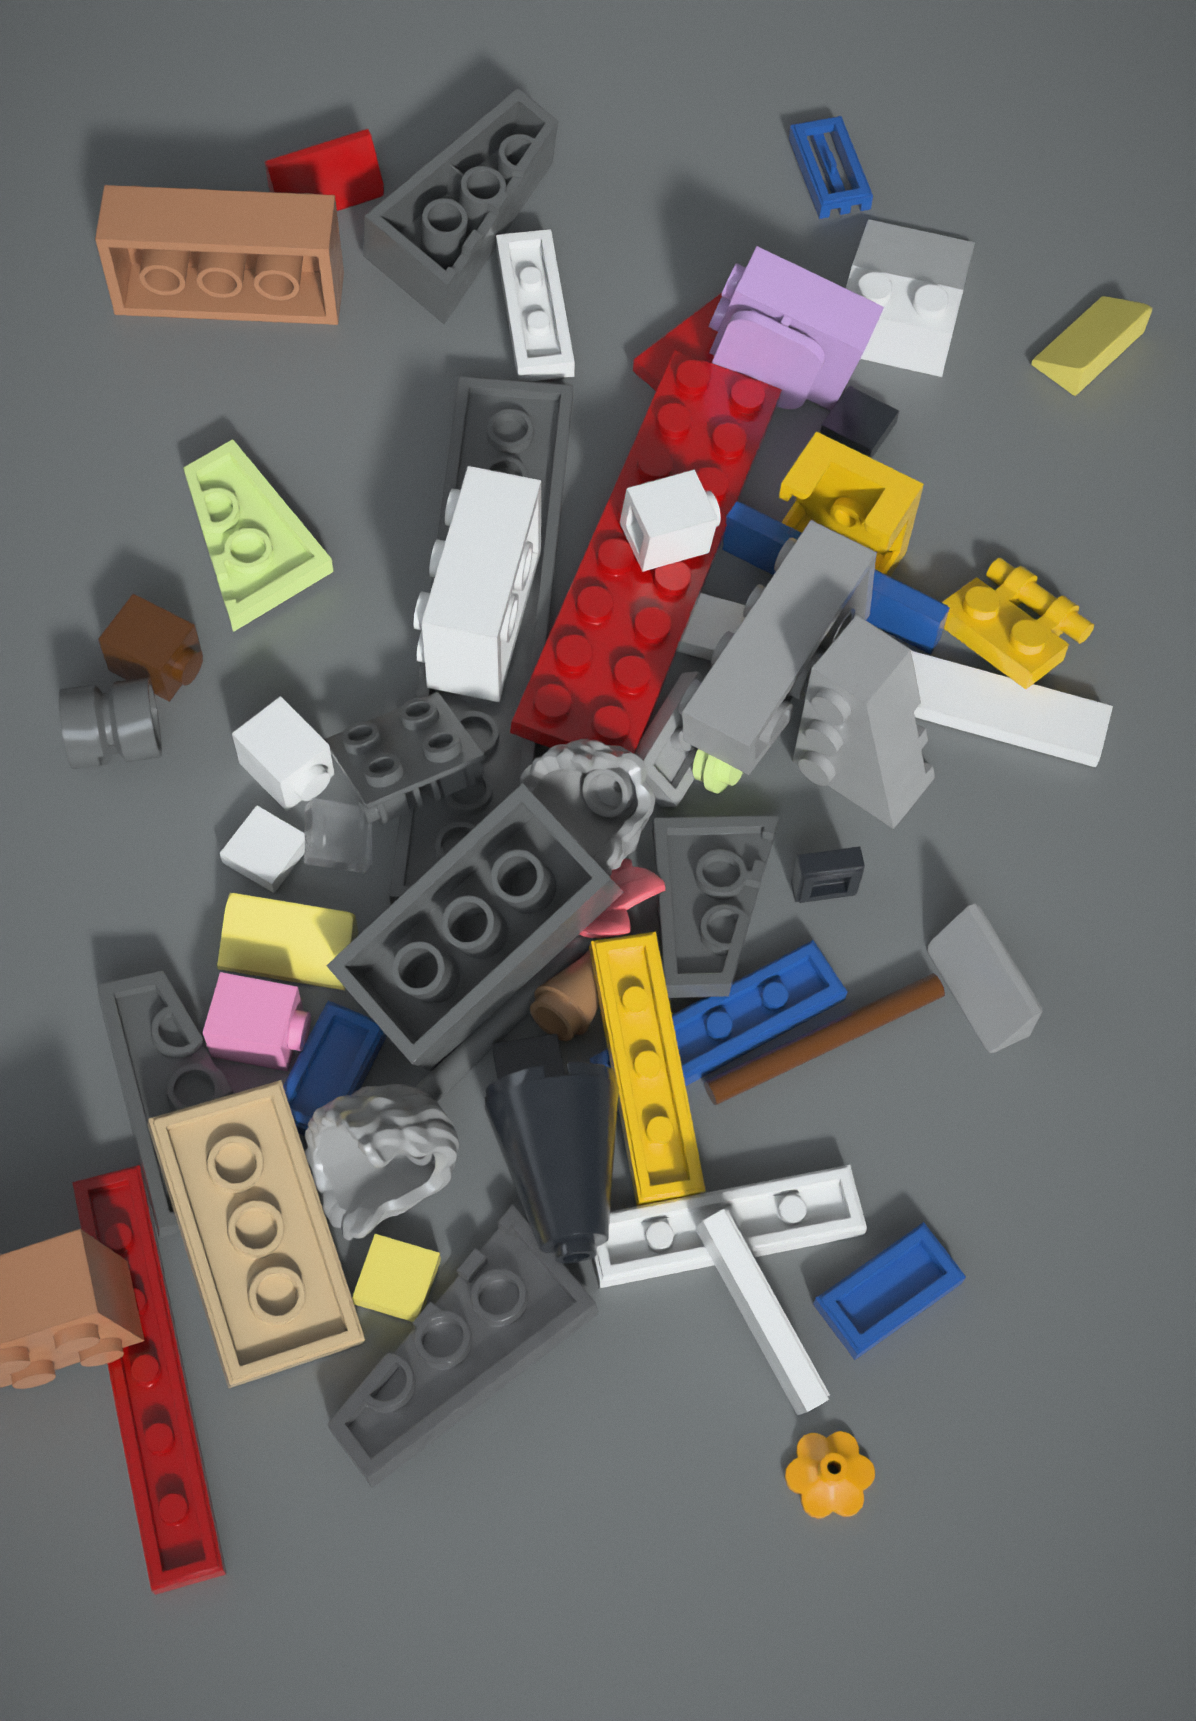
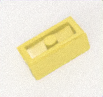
[1031,296,1153,396]
[217,893,359,991]

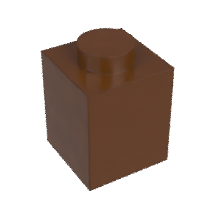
[98,594,203,702]

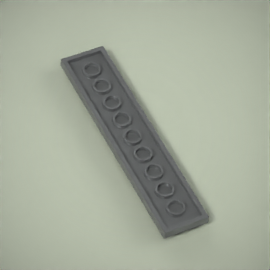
[389,376,573,906]

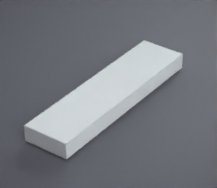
[593,1165,867,1288]

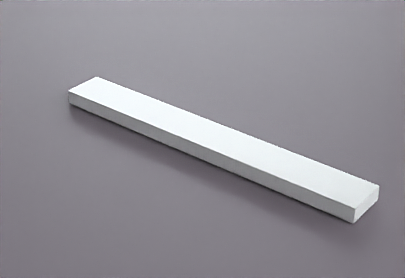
[678,593,1113,767]

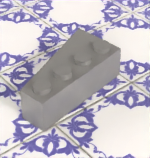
[678,520,877,775]

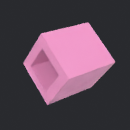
[203,972,311,1072]

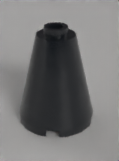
[484,1062,619,1263]

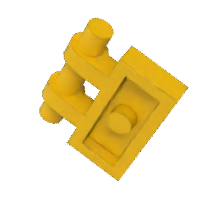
[942,558,1094,689]

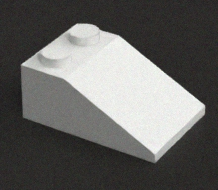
[846,219,975,377]

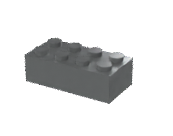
[326,783,624,1071]

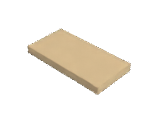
[147,1080,365,1389]

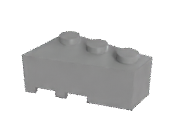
[792,615,935,829]

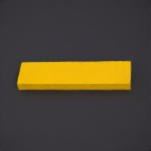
[589,932,706,1206]

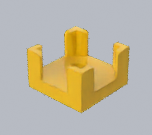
[779,432,924,577]

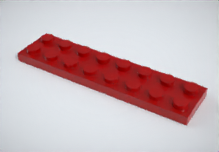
[510,350,782,754]

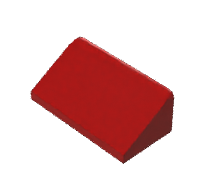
[265,129,384,211]

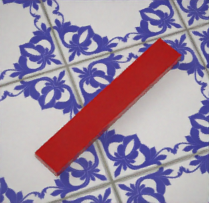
[72,1165,227,1595]

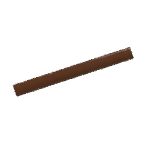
[704,973,945,1105]

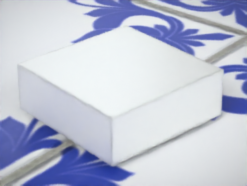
[220,806,311,893]

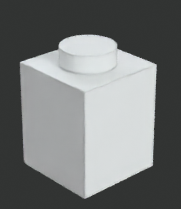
[620,470,721,572]
[232,696,335,811]

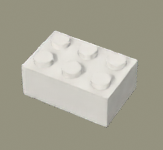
[413,466,541,702]

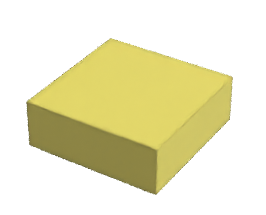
[352,1234,441,1322]

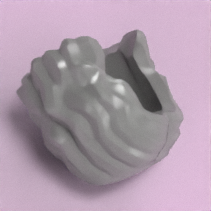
[520,739,655,876]
[304,1084,459,1241]

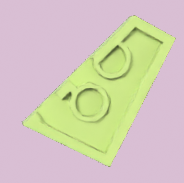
[183,439,334,632]

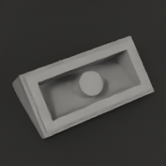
[927,903,1043,1053]

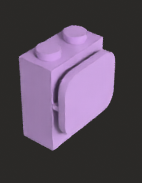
[708,246,884,411]

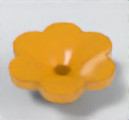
[785,1431,875,1519]

